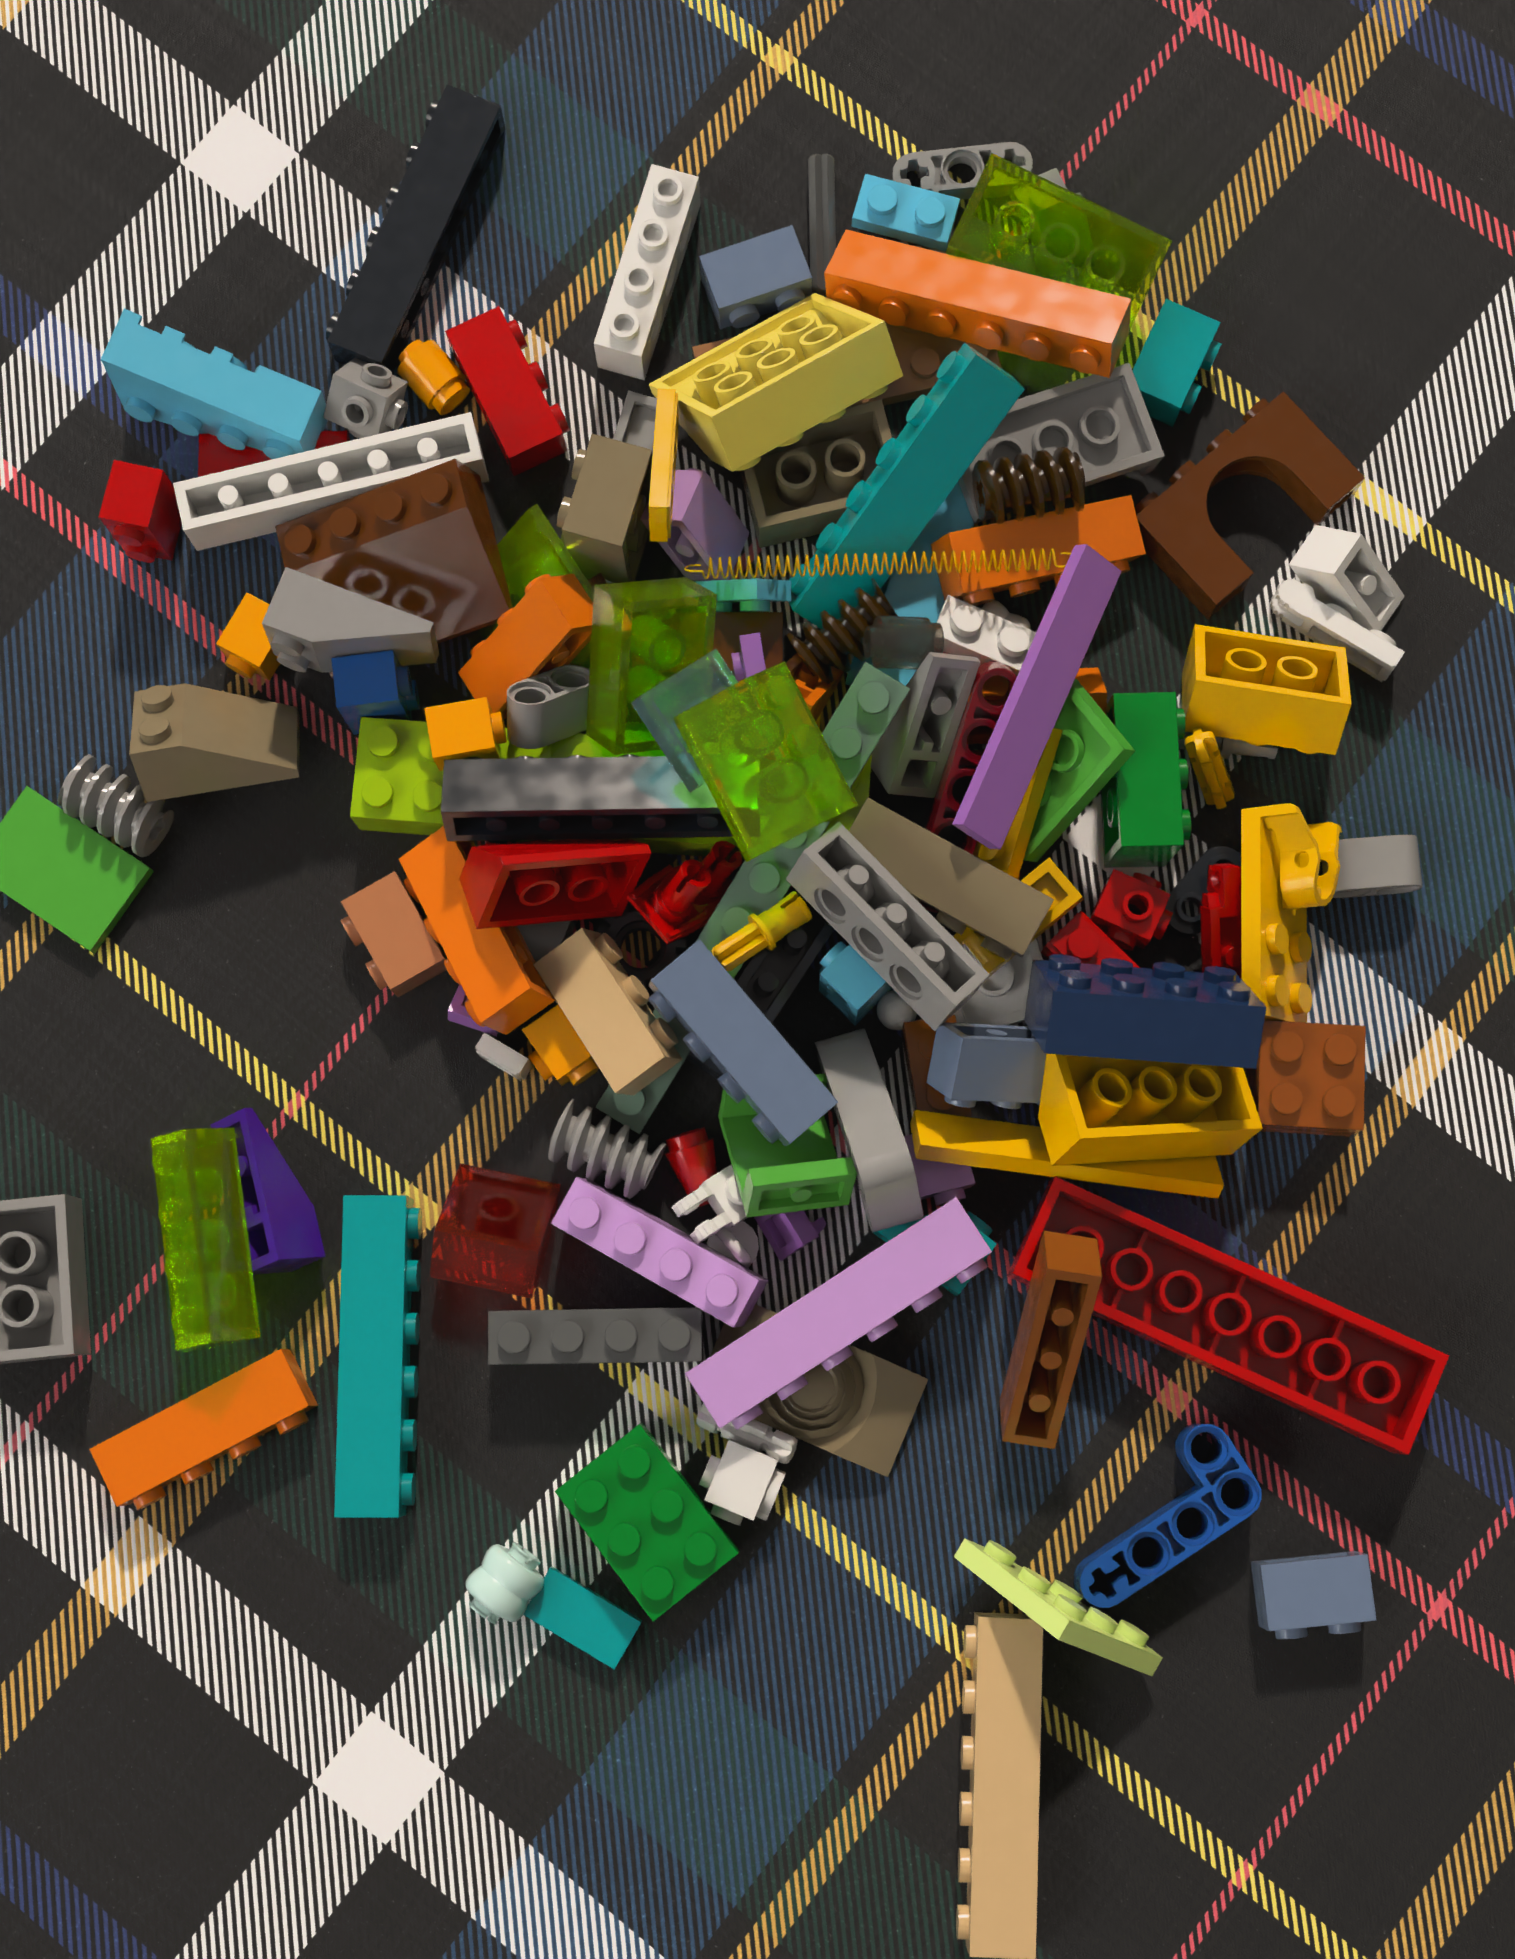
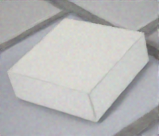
[475,1033,533,1081]

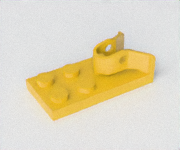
[1241,803,1342,1023]

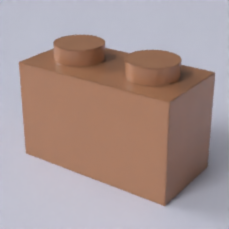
[341,871,446,997]

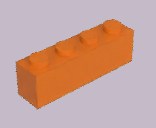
[930,495,1146,606]
[399,826,555,1035]
[89,1349,318,1510]

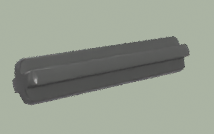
[808,154,836,296]

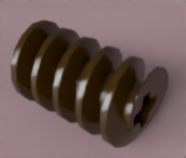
[972,447,1086,524]
[787,578,903,684]

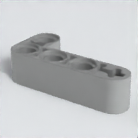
[814,1028,924,1233]

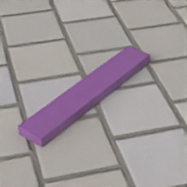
[952,544,1122,849]

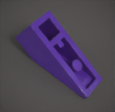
[210,1108,326,1275]

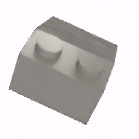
[262,567,439,673]

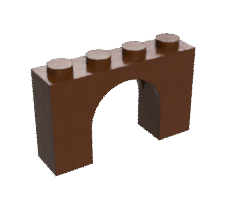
[1135,391,1365,620]

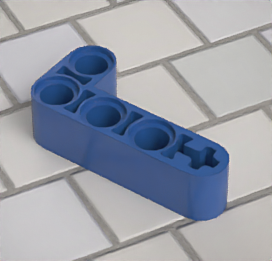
[1074,1424,1262,1608]

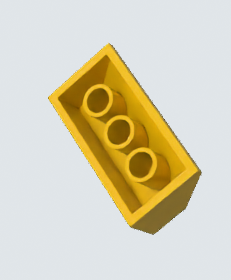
[1038,1054,1263,1166]

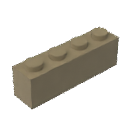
[849,797,1054,961]

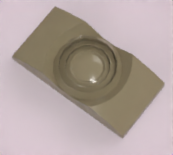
[694,1304,928,1477]

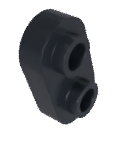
[1165,846,1241,938]

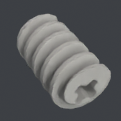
[57,754,174,857]
[548,1099,667,1199]

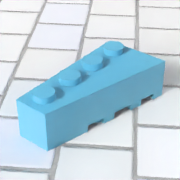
[101,308,328,459]

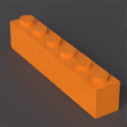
[824,230,1131,378]

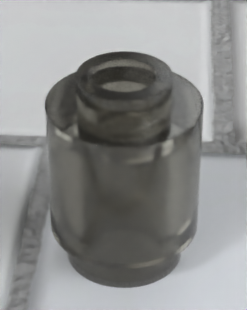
[863,616,944,670]

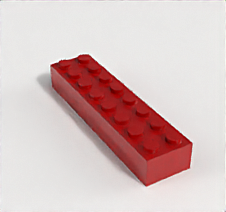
[1007,1176,1449,1455]

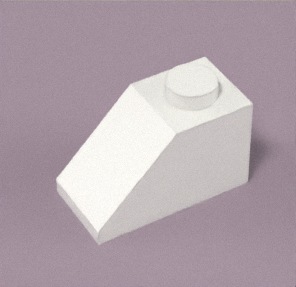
[1289,525,1405,631]

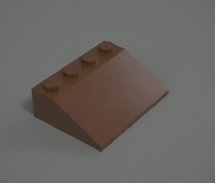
[275,459,513,678]

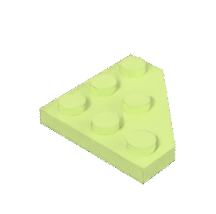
[954,1538,1163,1676]

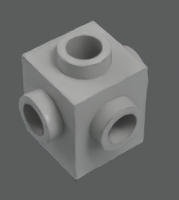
[323,358,408,438]

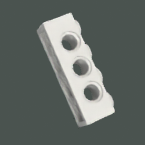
[594,164,701,380]

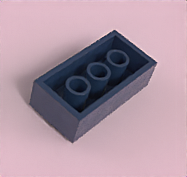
[1024,954,1267,1069]

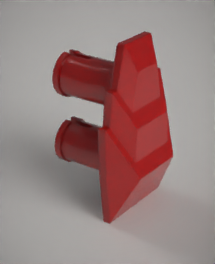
[626,840,742,944]

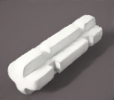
[696,1403,797,1464]

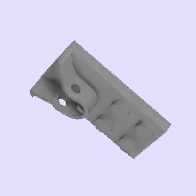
[958,363,1165,524]

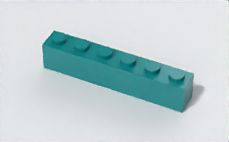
[788,343,1025,629]
[334,1195,422,1518]

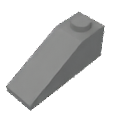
[871,652,980,798]

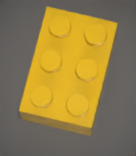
[1182,624,1352,755]

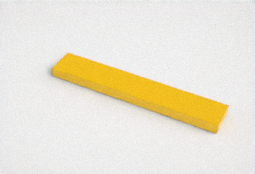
[910,1110,1224,1198]

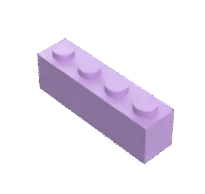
[551,1177,768,1328]

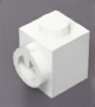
[699,1439,786,1526]

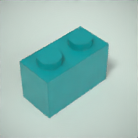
[1132,299,1222,427]

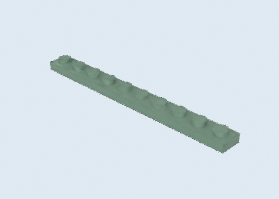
[596,662,911,1134]

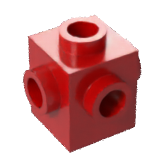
[1090,869,1173,951]

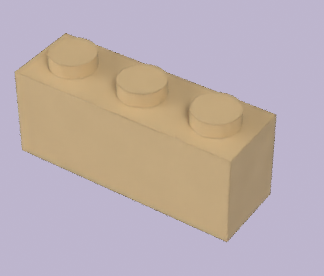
[533,928,683,1096]

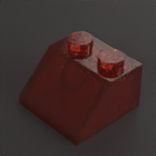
[430,1163,561,1298]

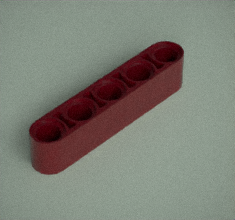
[920,661,1017,913]

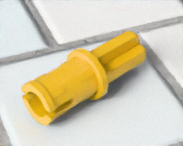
[711,891,812,971]

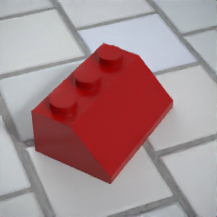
[459,839,652,929]

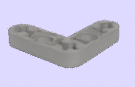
[892,142,1033,254]

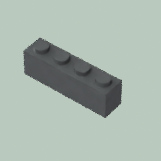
[488,1308,704,1365]

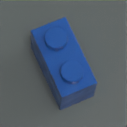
[331,650,420,735]

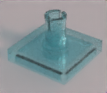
[631,649,774,793]

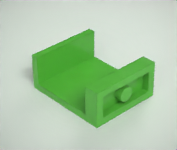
[718,1074,857,1217]

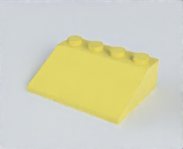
[649,293,903,472]

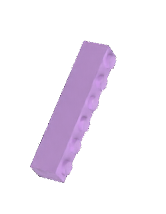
[685,1197,992,1430]

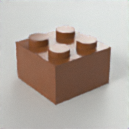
[1248,1020,1366,1136]

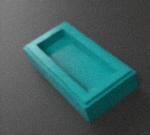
[523,1566,642,1670]

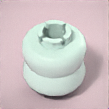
[466,1542,544,1625]

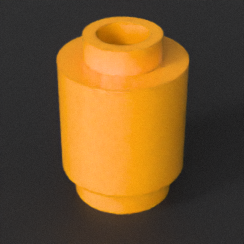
[397,339,470,415]

